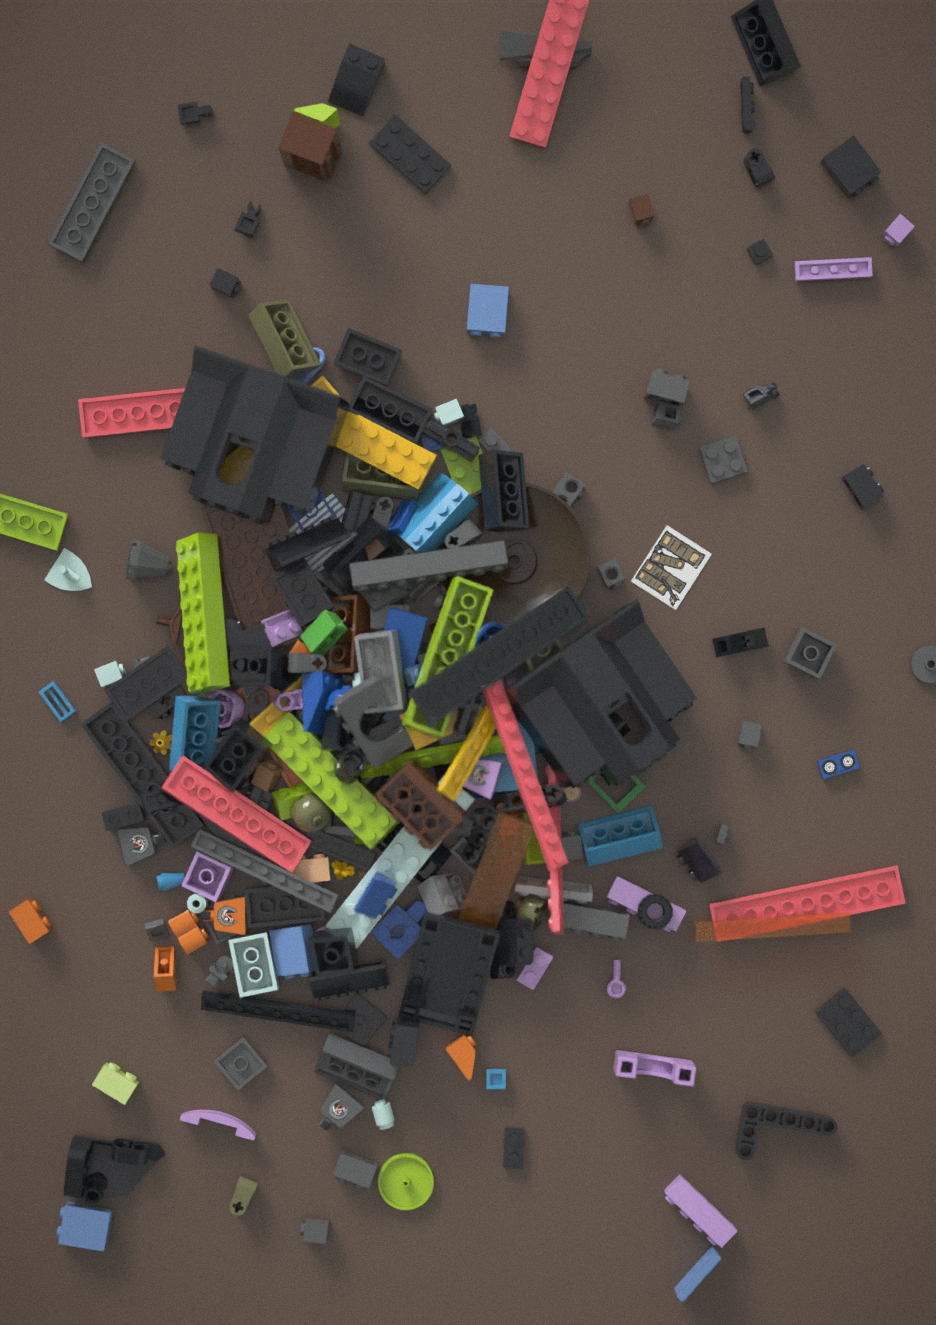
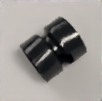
[334,749,366,784]

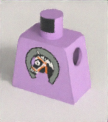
[463,760,502,800]

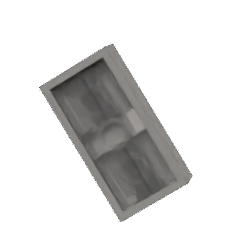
[354,629,408,714]

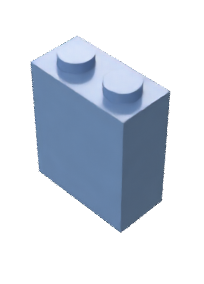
[467,284,509,338]
[269,924,315,979]
[56,1202,113,1251]

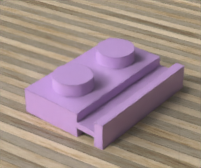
[261,609,304,647]

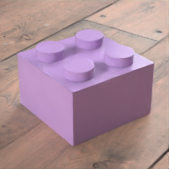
[182,851,235,902]

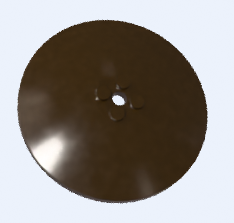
[436,483,590,627]

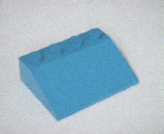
[397,472,478,553]

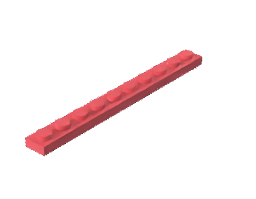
[483,679,568,870]
[545,764,564,935]

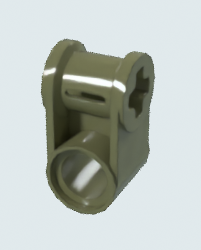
[229,1176,258,1216]

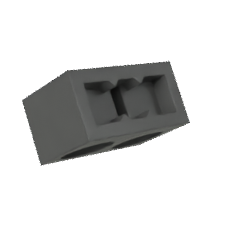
[552,471,585,509]

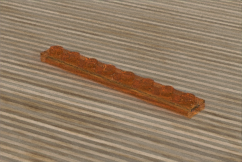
[694,912,851,942]

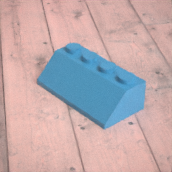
[169,695,221,772]
[577,805,663,867]

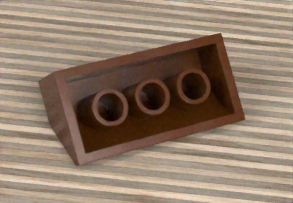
[323,595,371,676]

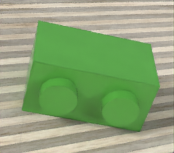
[300,610,348,656]

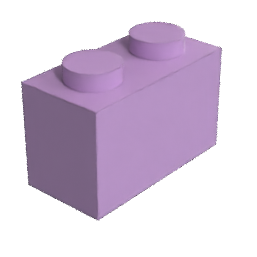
[516,945,553,990]

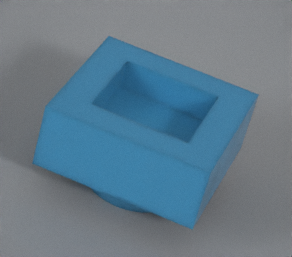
[486,1069,506,1089]

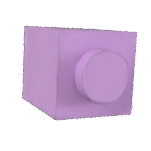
[882,214,915,247]

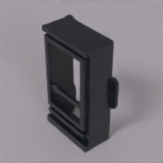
[323,518,404,595]

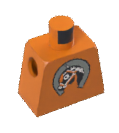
[203,896,247,935]

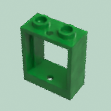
[586,773,646,814]

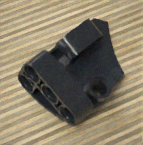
[63,1135,166,1205]

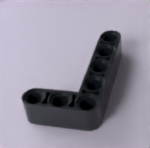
[735,1102,837,1160]

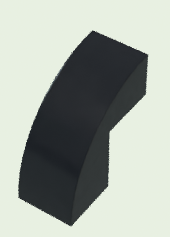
[712,628,769,658]

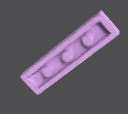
[794,257,873,282]

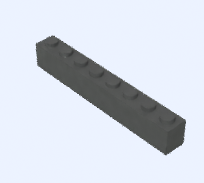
[350,541,508,593]

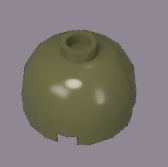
[291,793,331,833]
[516,894,550,932]

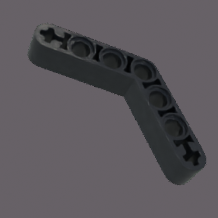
[461,785,567,868]

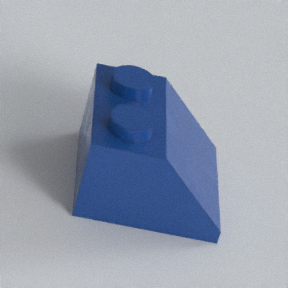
[353,871,398,919]

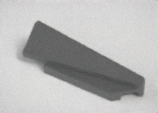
[500,30,592,67]

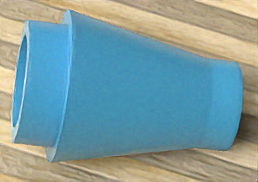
[157,873,185,892]

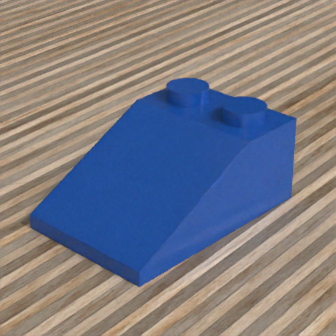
[302,672,344,736]

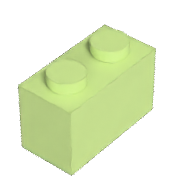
[92,1062,139,1105]

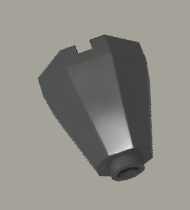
[125,539,172,580]

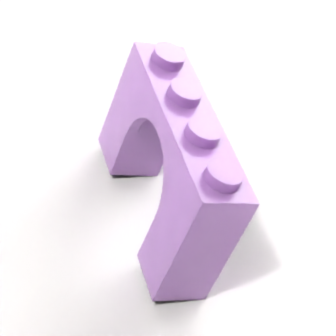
[613,1050,696,1086]

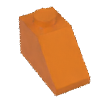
[154,946,177,992]
[446,1034,477,1081]

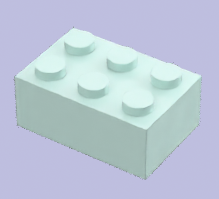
[228,931,280,997]

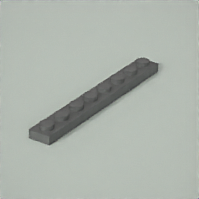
[191,829,339,913]

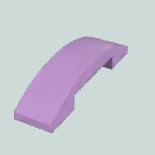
[179,1110,257,1141]

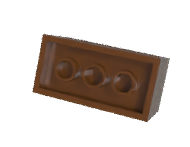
[278,112,342,182]
[376,758,467,851]

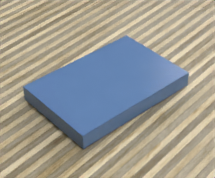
[674,1245,721,1302]

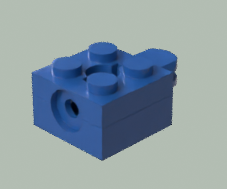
[370,900,427,959]

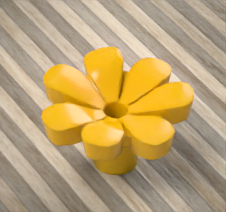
[149,730,172,755]
[331,859,356,880]

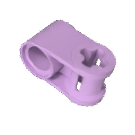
[273,689,303,711]

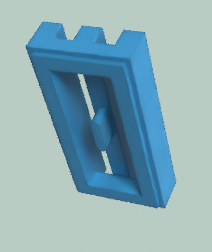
[38,681,77,723]

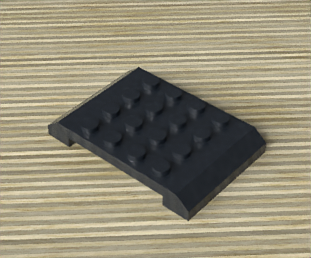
[398,912,501,1036]

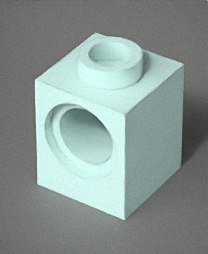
[434,399,464,426]
[94,661,126,688]

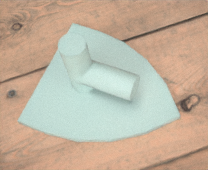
[45,548,92,591]

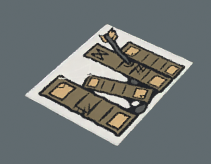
[631,525,712,610]

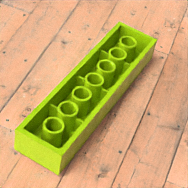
[176,533,230,693]
[402,576,493,738]
[264,712,401,849]

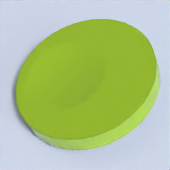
[378,1153,434,1210]

